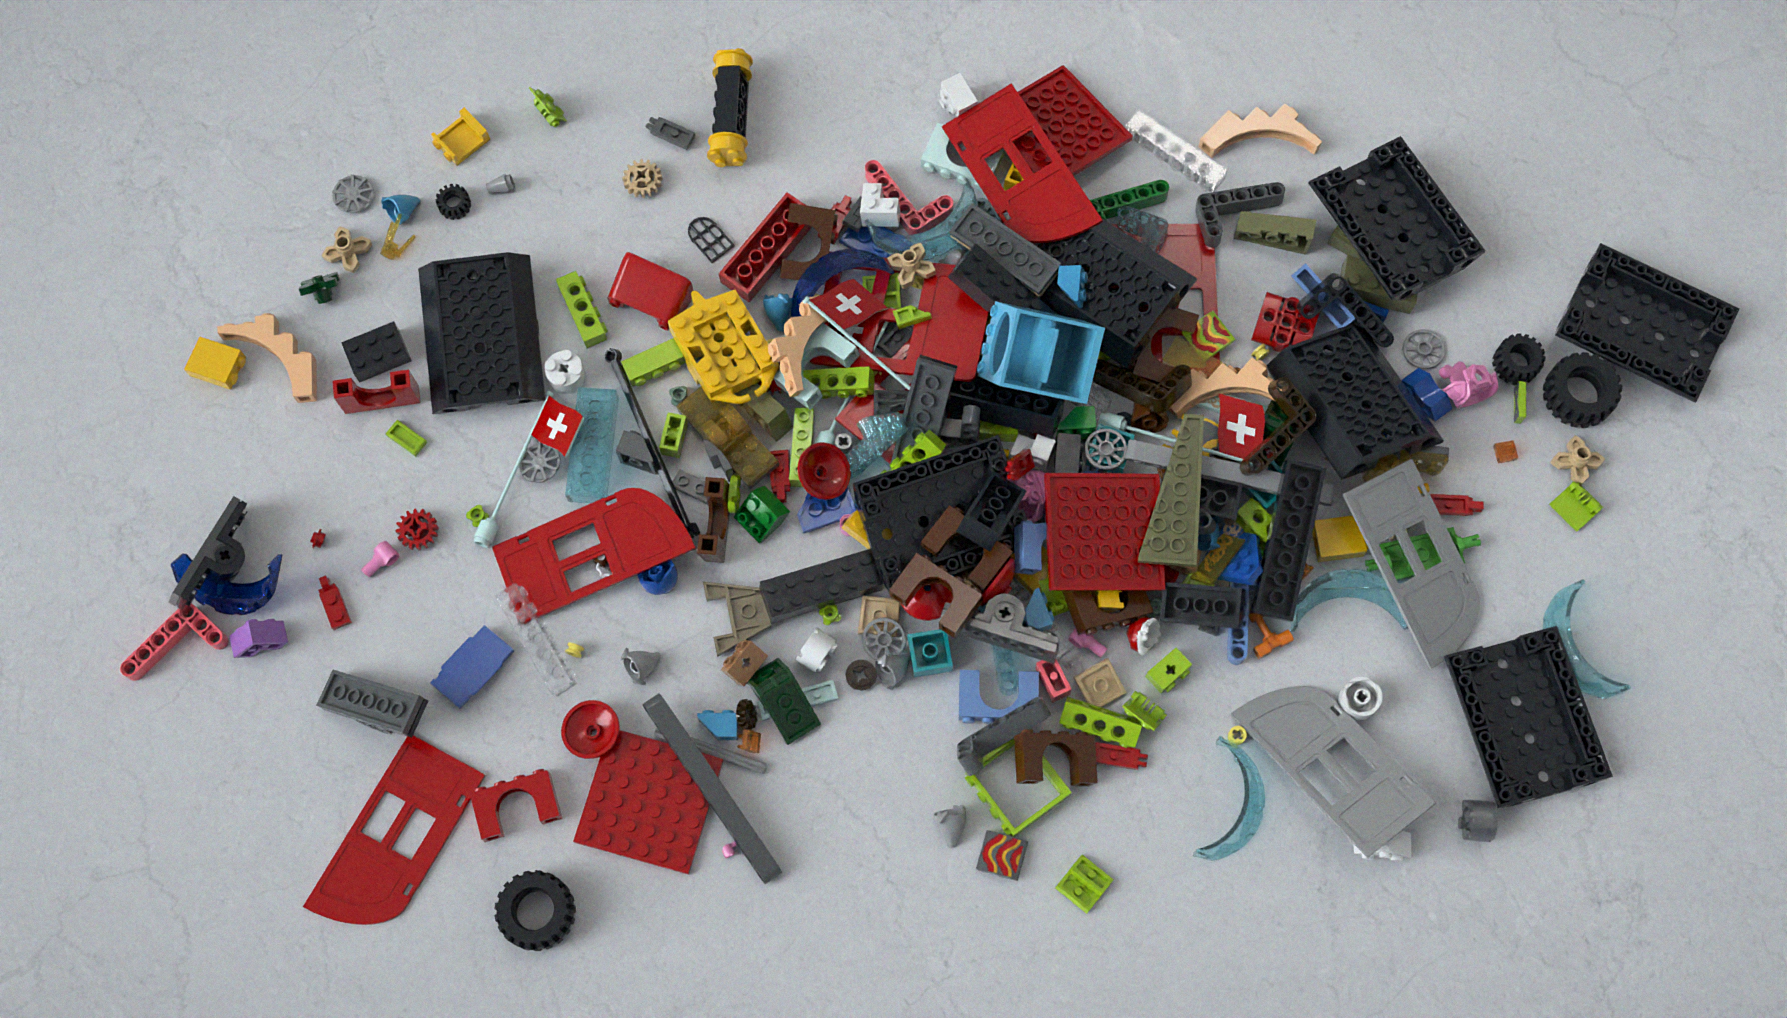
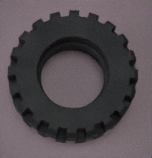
[1543,352,1622,428]
[494,870,576,951]

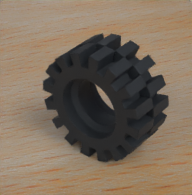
[435,184,471,220]

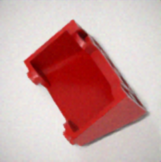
[607,252,694,331]

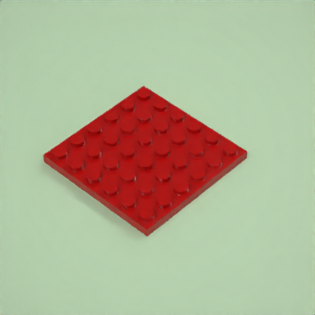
[1013,65,1133,176]
[1044,473,1165,591]
[573,730,724,875]

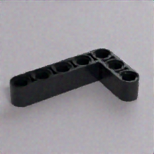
[1297,273,1394,348]

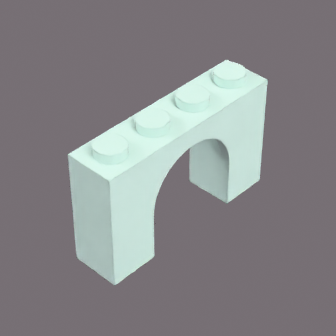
[921,123,1005,191]
[774,323,860,410]

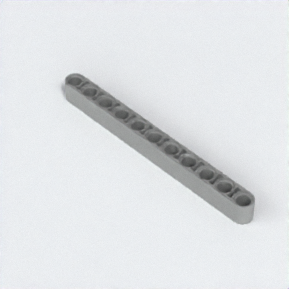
[1125,440,1336,506]

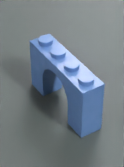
[1014,520,1047,575]
[959,670,1039,724]

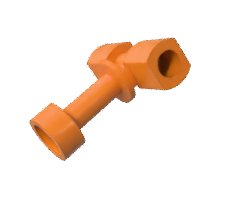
[1248,613,1294,659]

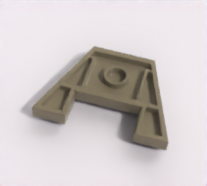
[703,581,771,657]

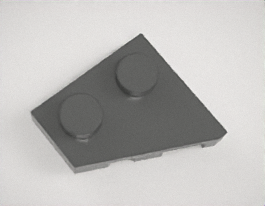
[874,390,909,417]

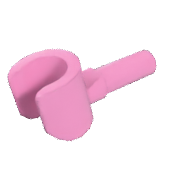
[722,841,737,858]

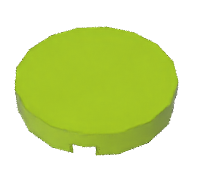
[728,475,741,513]

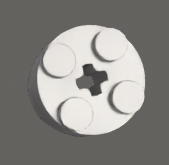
[545,350,586,394]
[795,627,838,673]
[1338,677,1383,721]

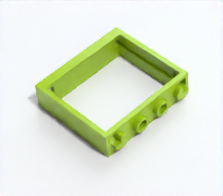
[965,738,1072,837]

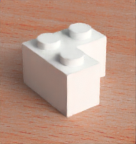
[939,73,978,116]
[860,183,900,227]
[1010,434,1055,473]
[1354,831,1411,862]

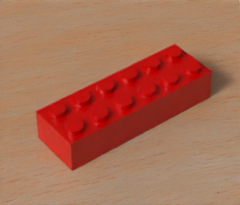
[718,192,812,303]

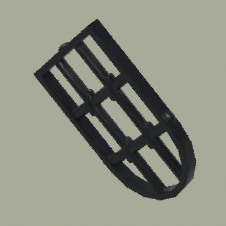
[688,217,735,263]

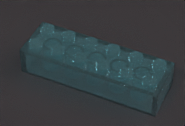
[565,387,619,503]

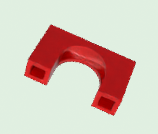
[333,369,421,414]
[470,769,562,842]

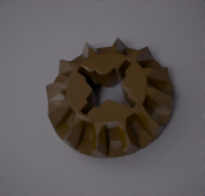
[845,660,877,691]
[736,699,758,731]

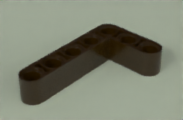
[1092,359,1192,413]
[1239,377,1316,476]

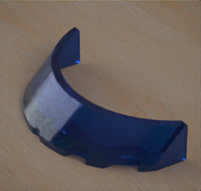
[791,249,895,317]
[171,553,283,615]

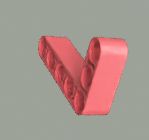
[865,160,953,237]
[120,603,228,681]

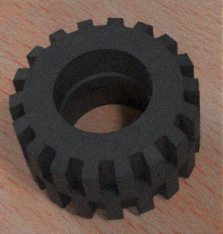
[1492,333,1546,385]

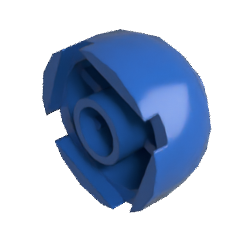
[638,560,678,595]

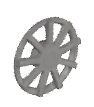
[332,174,374,213]
[1402,329,1445,369]
[1084,429,1127,470]
[519,442,561,483]
[862,617,906,660]

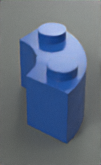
[1402,368,1452,422]

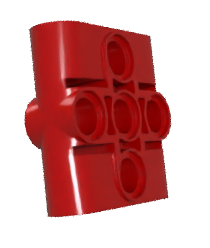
[1251,292,1320,352]

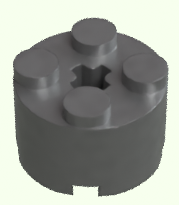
[1458,800,1498,842]

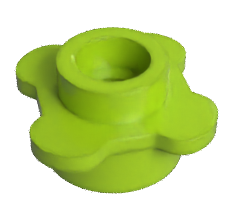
[466,505,489,527]
[819,605,841,626]

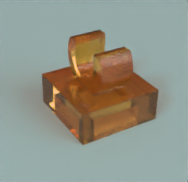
[1493,440,1518,463]
[737,730,761,753]

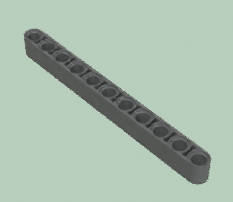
[642,693,782,884]

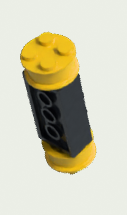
[707,48,753,167]

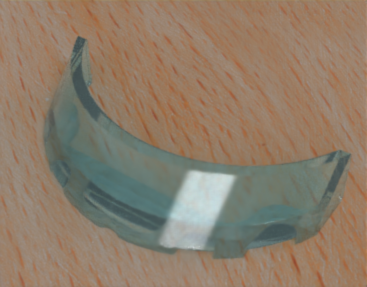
[864,183,978,261]
[1290,569,1408,632]
[1543,579,1631,699]
[1193,736,1265,861]

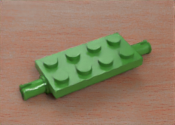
[1365,527,1481,581]

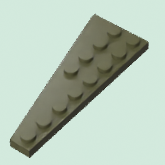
[1138,414,1204,567]

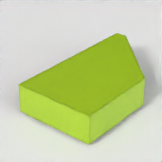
[893,305,932,329]

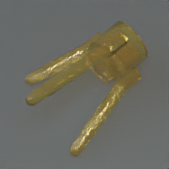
[380,214,415,260]

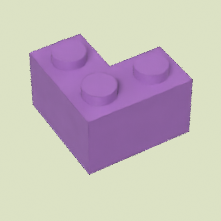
[229,619,288,658]

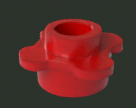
[310,529,326,548]

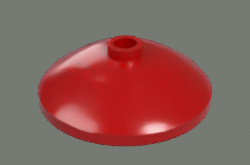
[798,442,851,500]
[980,557,1015,606]
[901,584,953,621]
[561,700,620,759]

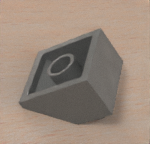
[616,430,657,475]

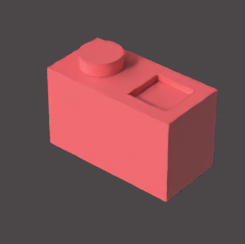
[1035,659,1072,703]

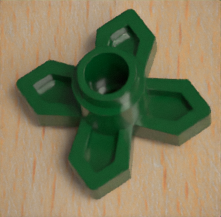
[298,272,340,304]

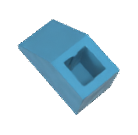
[1057,265,1088,308]
[1025,588,1054,632]
[697,710,738,741]

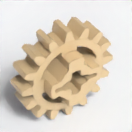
[622,159,663,198]

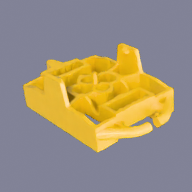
[668,290,779,404]

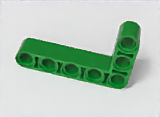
[1090,180,1169,221]

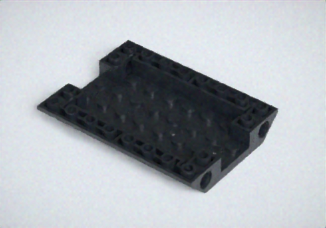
[1308,136,1486,301]
[1036,219,1197,370]
[1555,243,1740,403]
[418,252,545,414]
[1266,324,1444,480]
[853,435,1027,594]
[1444,626,1613,808]

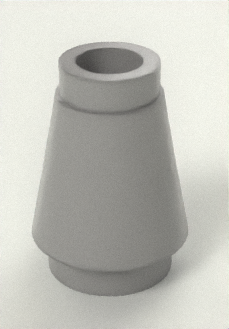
[486,174,515,194]

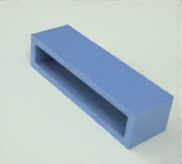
[1291,263,1356,329]

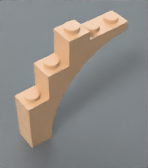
[1198,104,1322,158]
[768,296,828,397]
[217,313,317,403]
[1168,358,1292,419]

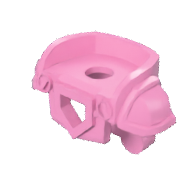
[1439,361,1498,409]
[1007,469,1046,524]

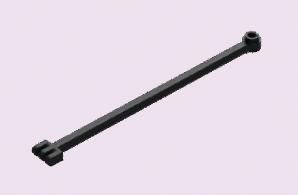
[605,348,700,539]

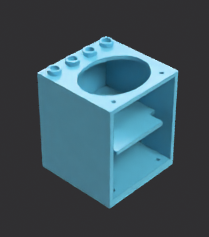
[977,301,1105,404]

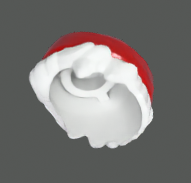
[1126,617,1161,655]

